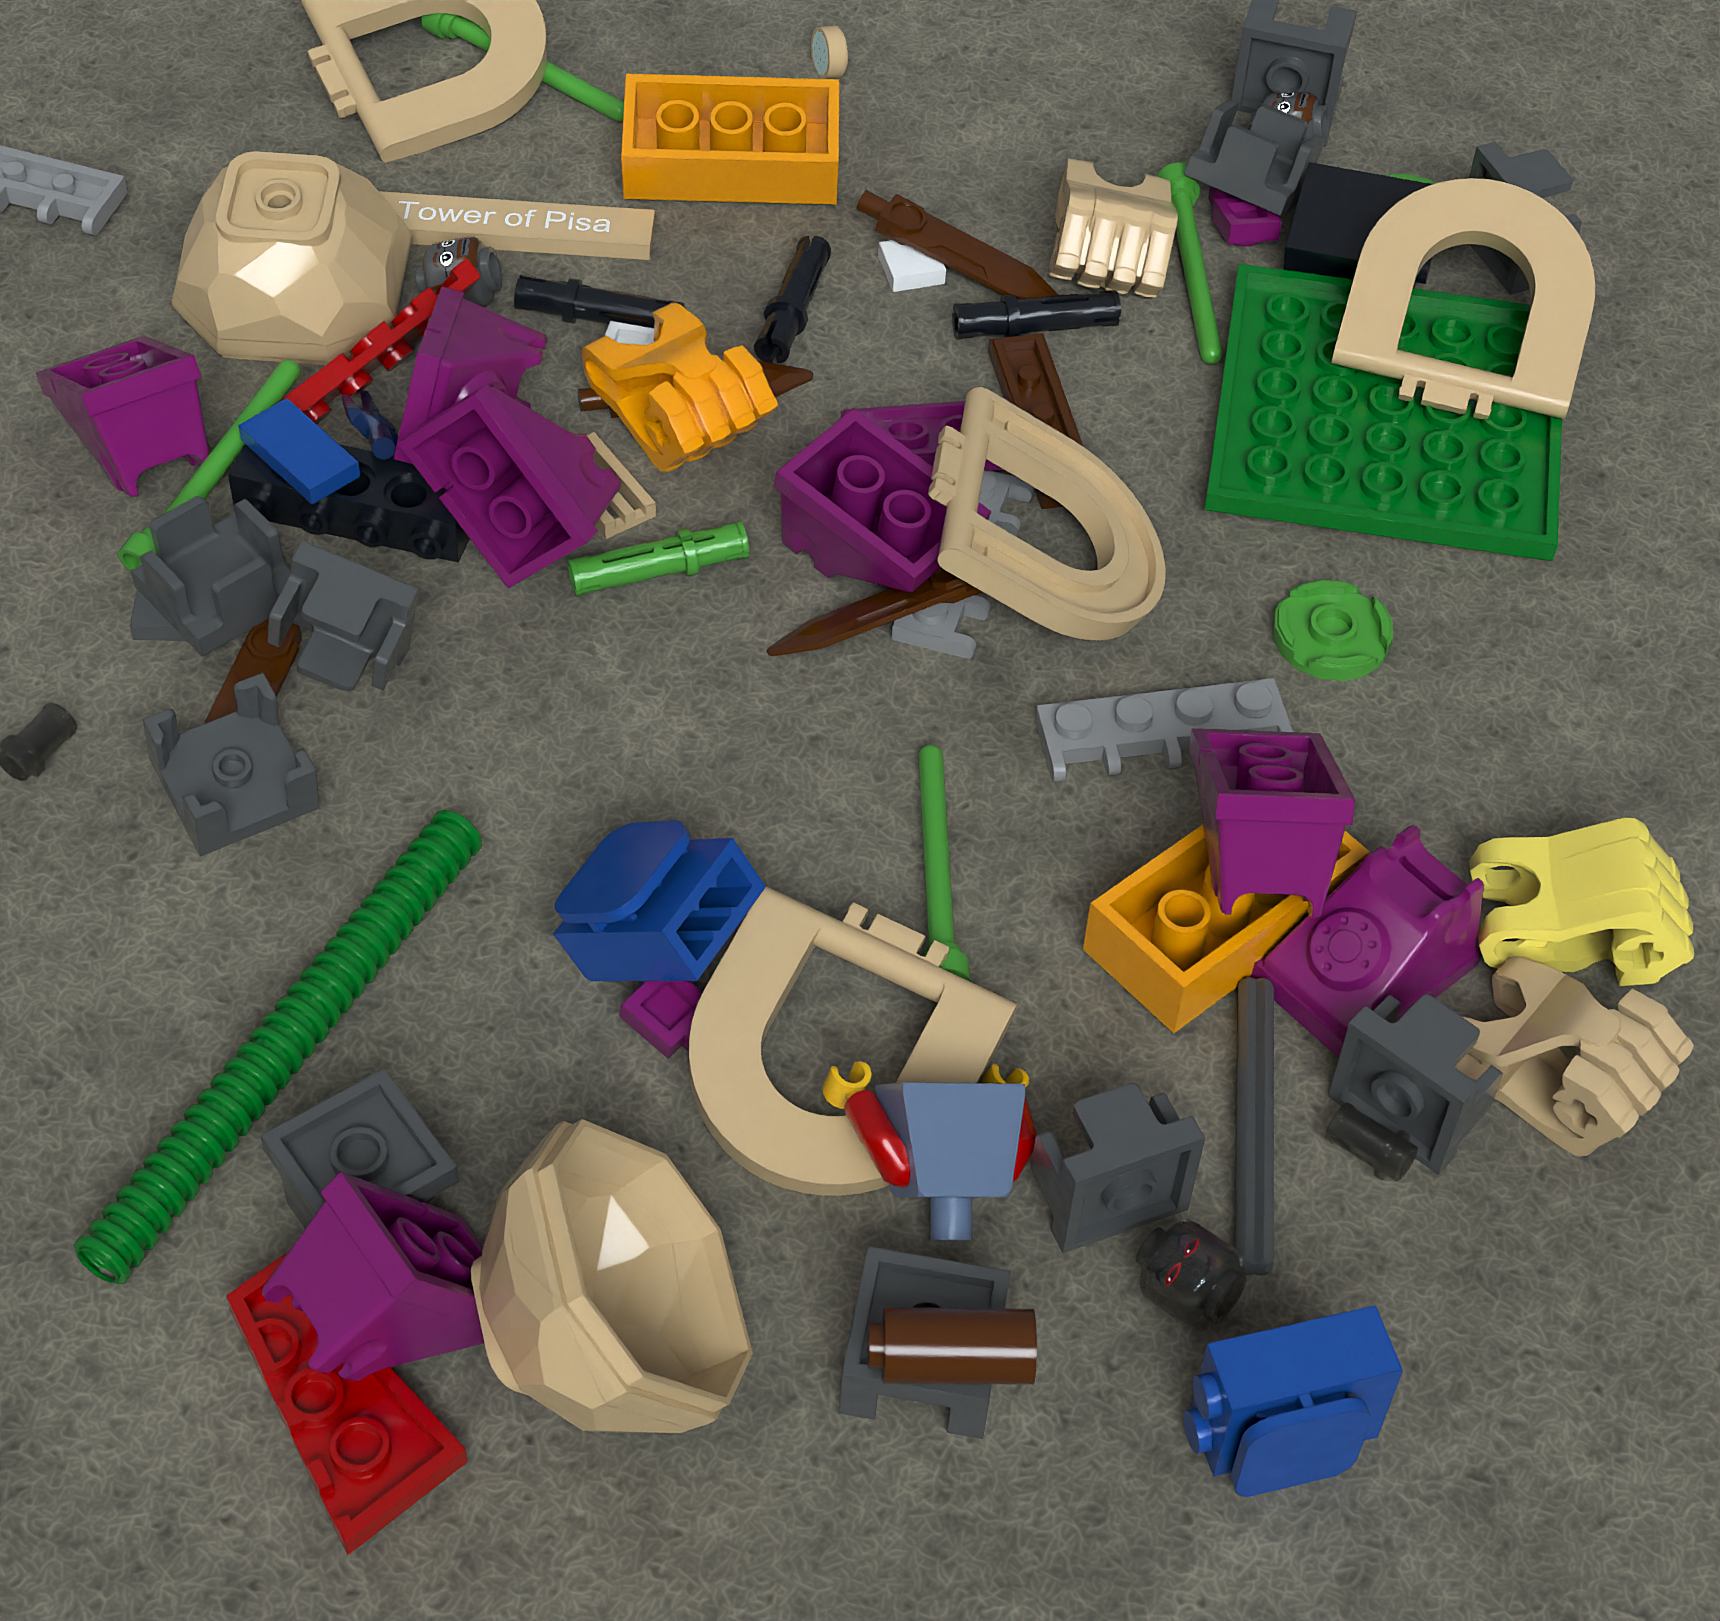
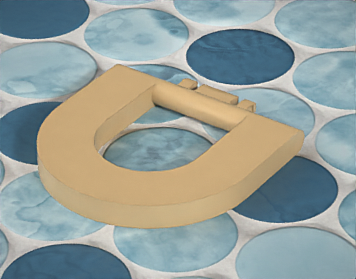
[301,0,548,163]
[1331,178,1595,419]
[928,387,1166,641]
[689,886,1018,1196]

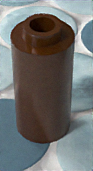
[868,1307,1037,1385]

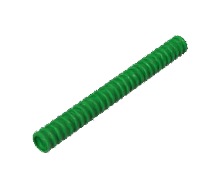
[74,810,482,1284]

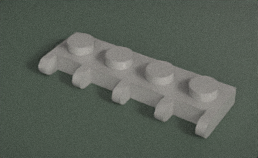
[0,145,128,236]
[892,471,1034,659]
[1035,678,1293,782]

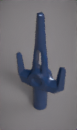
[342,391,399,460]

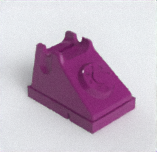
[394,287,547,464]
[36,335,209,497]
[398,383,621,588]
[773,408,991,593]
[1189,728,1355,918]
[1251,825,1484,1058]
[262,1172,484,1381]

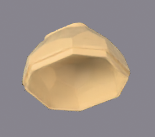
[172,151,412,365]
[471,1119,753,1433]

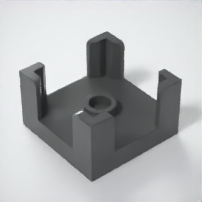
[1231,0,1357,130]
[143,673,319,857]
[839,1246,1011,1439]

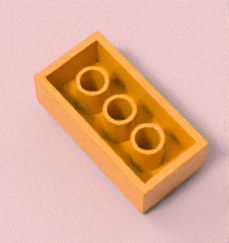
[621,74,839,205]
[1083,824,1370,1033]

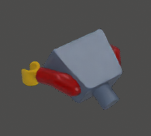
[822,1061,1037,1240]

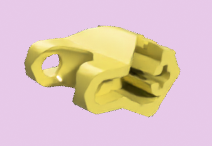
[1469,818,1694,986]

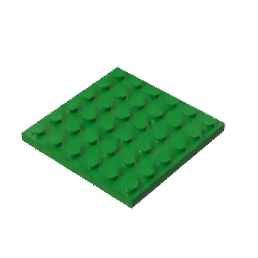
[1204,263,1562,561]

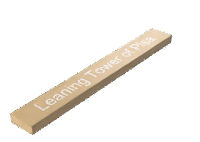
[379,191,655,260]

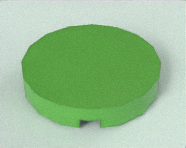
[1272,580,1393,681]

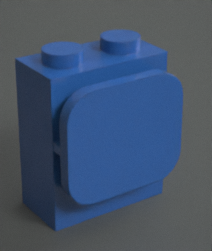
[553,820,766,981]
[1184,1305,1403,1497]

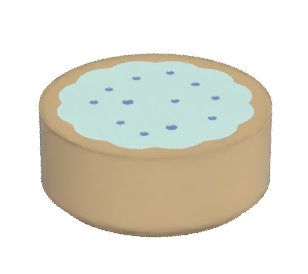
[811,25,848,79]

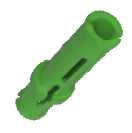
[567,521,750,597]

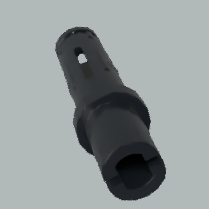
[754,236,831,364]
[514,274,685,328]
[952,290,1121,340]

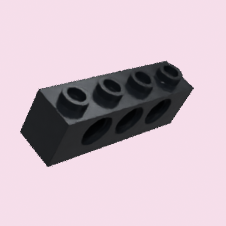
[228,444,470,563]

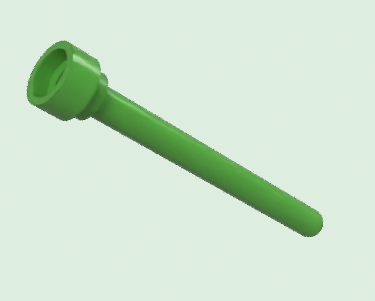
[421,13,624,122]
[1156,162,1222,365]
[117,359,300,572]
[918,744,971,982]

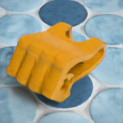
[581,302,778,472]

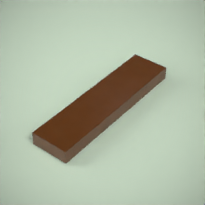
[988,333,1083,509]

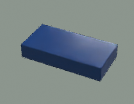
[238,398,360,504]

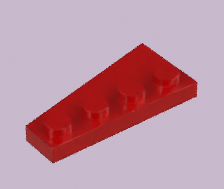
[280,258,481,424]
[226,1253,467,1556]

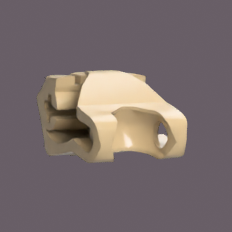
[1049,158,1178,298]
[1455,956,1694,1157]

